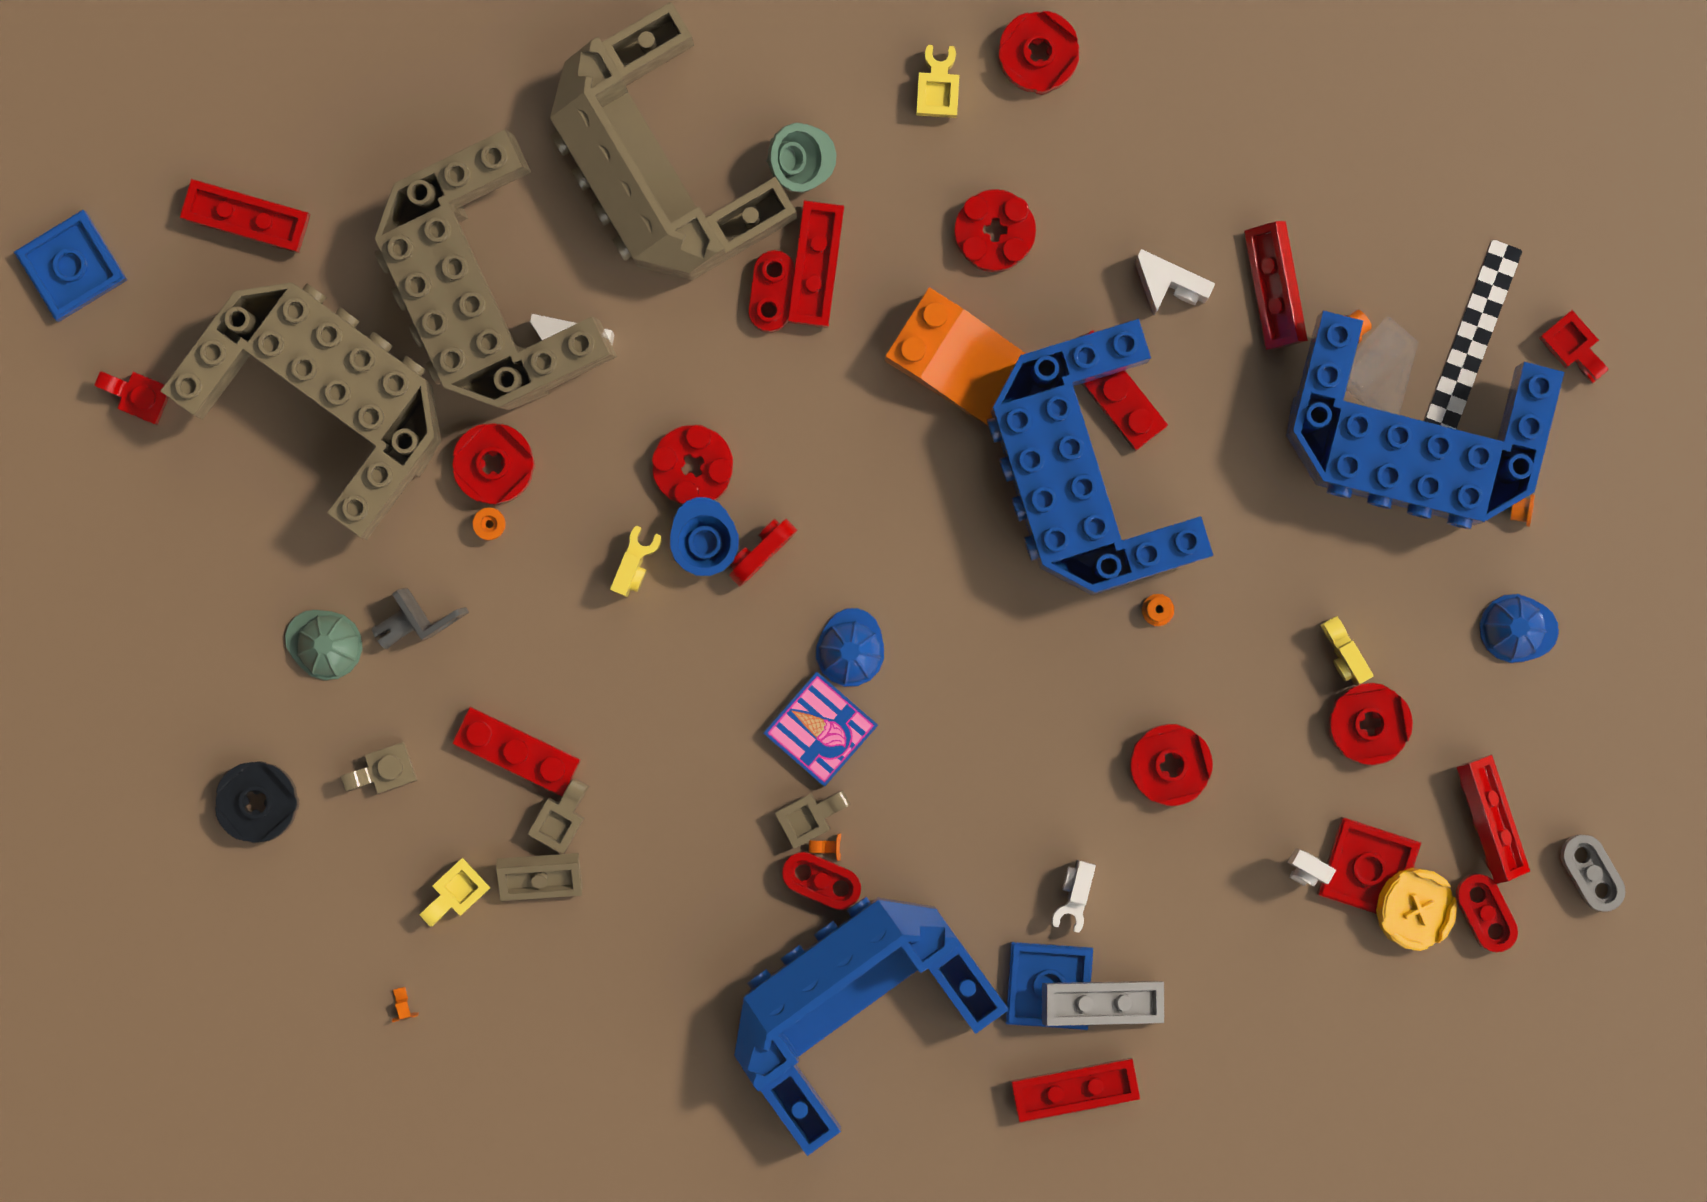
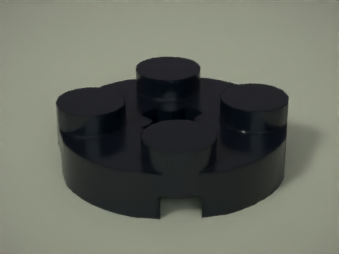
[215,761,300,843]

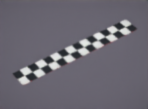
[1425,240,1522,429]

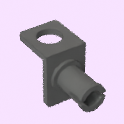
[372,588,469,649]

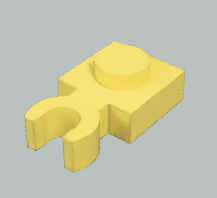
[916,45,959,118]
[1320,616,1374,685]

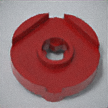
[998,11,1080,95]
[954,189,1036,272]
[453,423,535,505]
[652,425,733,505]
[1329,683,1413,765]
[1130,724,1213,806]

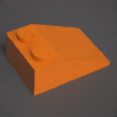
[885,287,1026,426]

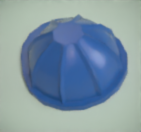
[670,497,739,576]
[1479,594,1559,663]
[816,608,884,686]

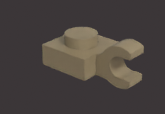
[340,742,418,794]
[528,779,589,854]
[775,790,851,849]

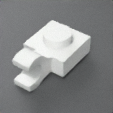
[1287,848,1336,887]
[1052,860,1096,933]

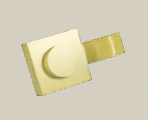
[610,526,662,598]
[419,858,491,927]

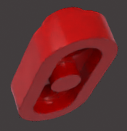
[749,250,795,333]
[728,518,798,587]
[782,852,861,909]
[1456,874,1518,952]

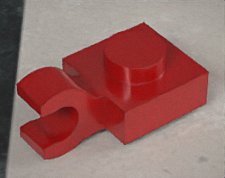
[1539,310,1609,384]
[94,371,169,425]

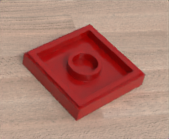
[1317,817,1421,914]

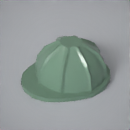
[766,123,837,192]
[285,610,363,680]

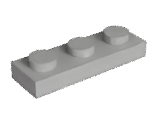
[1042,981,1164,1026]

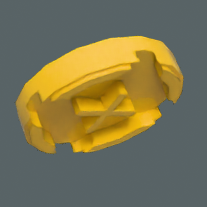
[1376,867,1457,951]

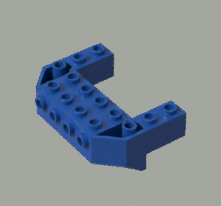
[1286,310,1565,529]
[987,319,1214,595]
[734,896,1009,1156]

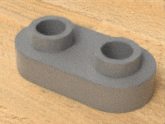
[1560,835,1625,912]

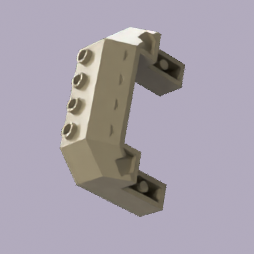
[550,1,797,281]
[375,129,617,410]
[161,282,441,540]

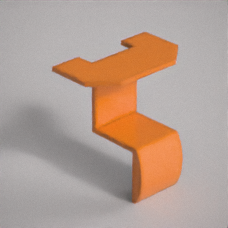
[809,834,841,861]
[392,987,419,1022]

